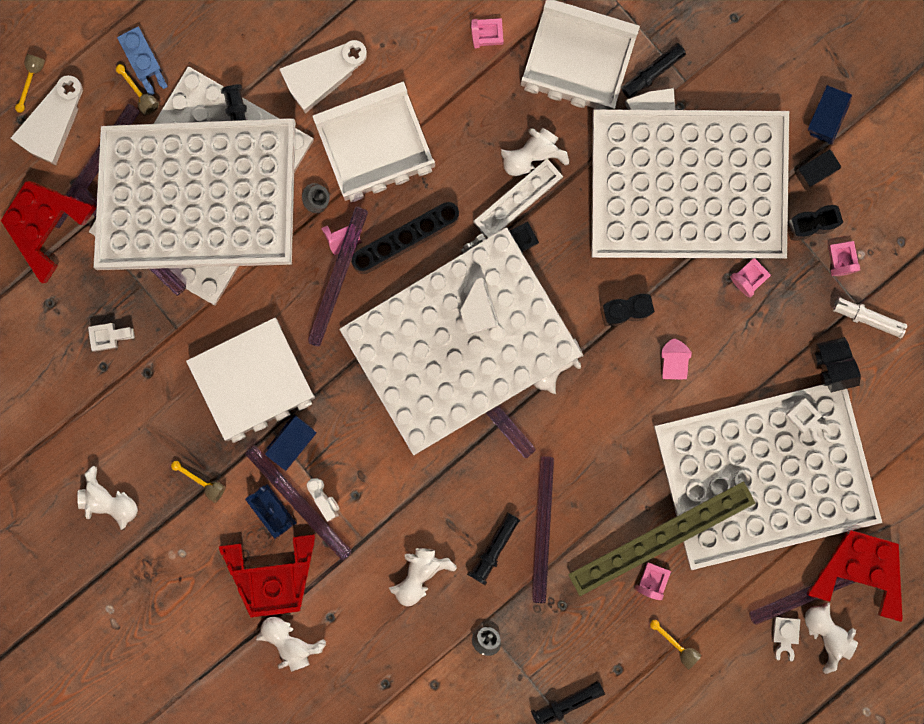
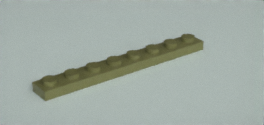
[568,481,756,596]

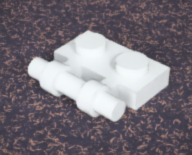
[307,478,340,522]

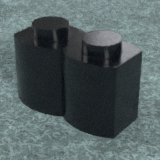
[787,205,843,241]
[600,294,655,327]
[813,337,861,393]

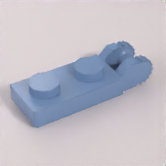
[117,27,168,95]

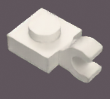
[88,323,135,352]

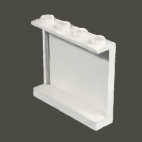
[521,0,640,110]
[313,81,435,202]
[186,318,315,443]

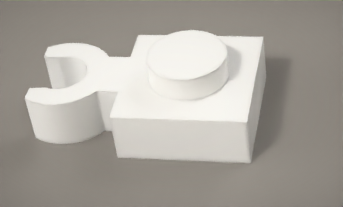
[786,398,831,443]
[772,617,800,661]

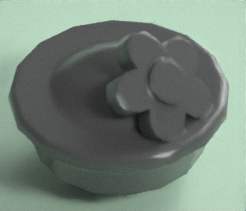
[302,183,330,213]
[472,627,501,656]

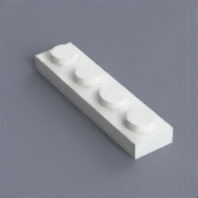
[473,159,563,239]

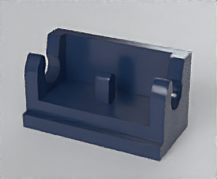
[808,85,852,145]
[264,414,317,471]
[245,484,297,539]

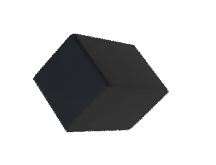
[795,150,841,190]

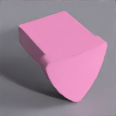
[471,18,503,49]
[321,224,362,255]
[828,241,860,276]
[730,258,771,298]
[661,339,692,379]
[635,562,671,600]

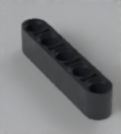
[351,202,459,274]

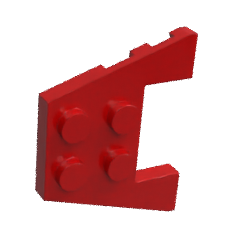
[1,181,97,283]
[807,530,903,622]
[219,534,316,618]

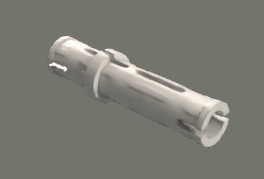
[833,297,907,339]

